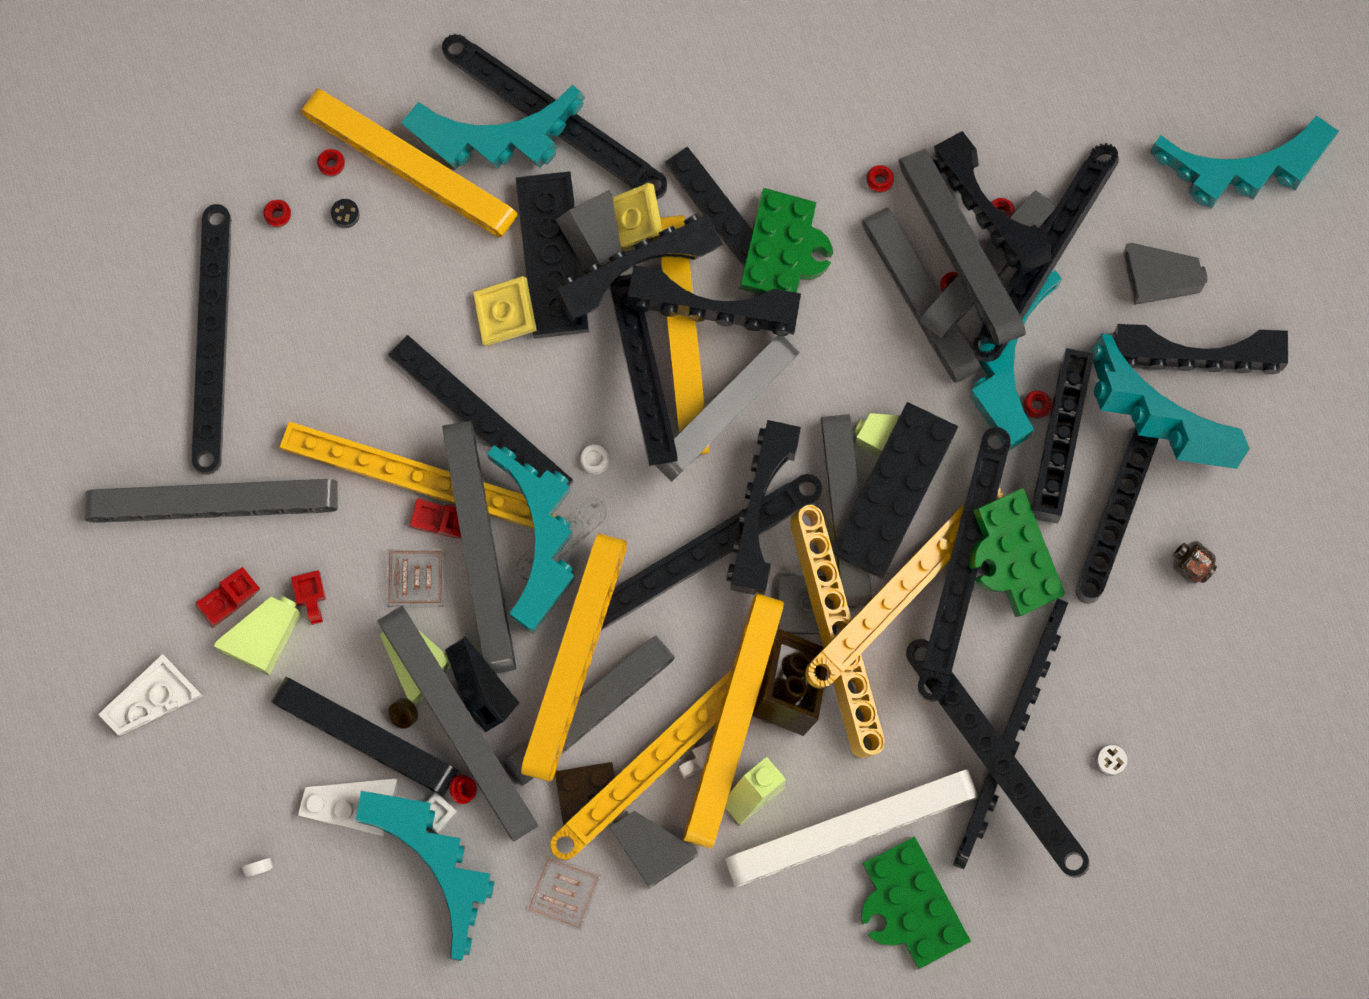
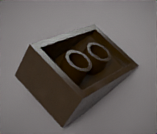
[752,629,827,736]

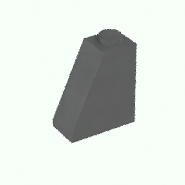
[556,190,622,270]
[1123,243,1207,305]
[610,811,698,889]

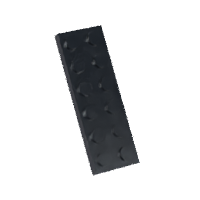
[516,171,589,339]
[833,402,959,579]

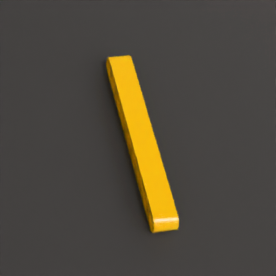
[300,88,518,238]
[660,215,710,455]
[790,505,885,758]
[521,533,627,782]
[683,593,784,849]

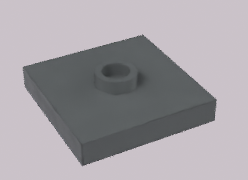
[779,576,837,634]

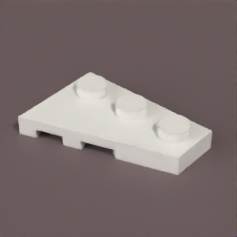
[98,654,203,736]
[298,779,398,836]

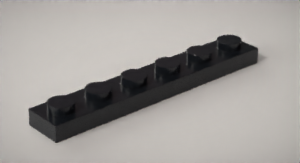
[665,146,752,267]

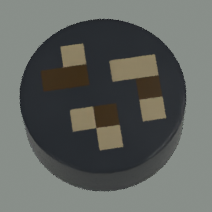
[331,199,360,228]

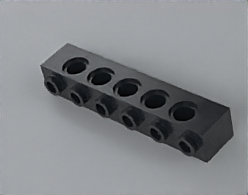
[1032,348,1094,524]

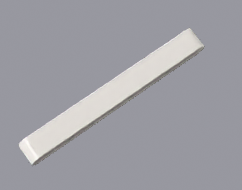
[725,769,979,888]

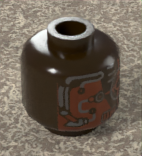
[1173,541,1217,584]

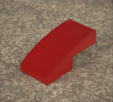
[409,498,462,539]
[196,567,260,628]

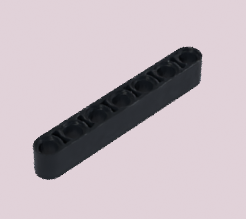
[1075,427,1159,604]
[271,676,458,796]

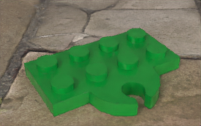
[739,188,833,295]
[969,488,1066,617]
[861,836,971,970]

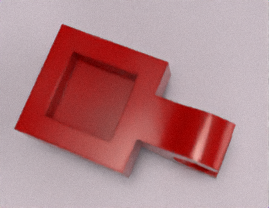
[291,570,326,625]

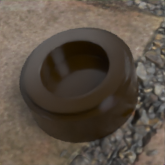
[388,698,418,729]

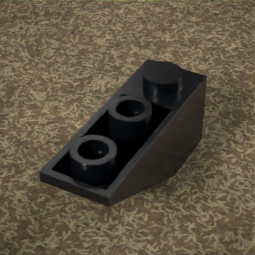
[445,637,520,732]

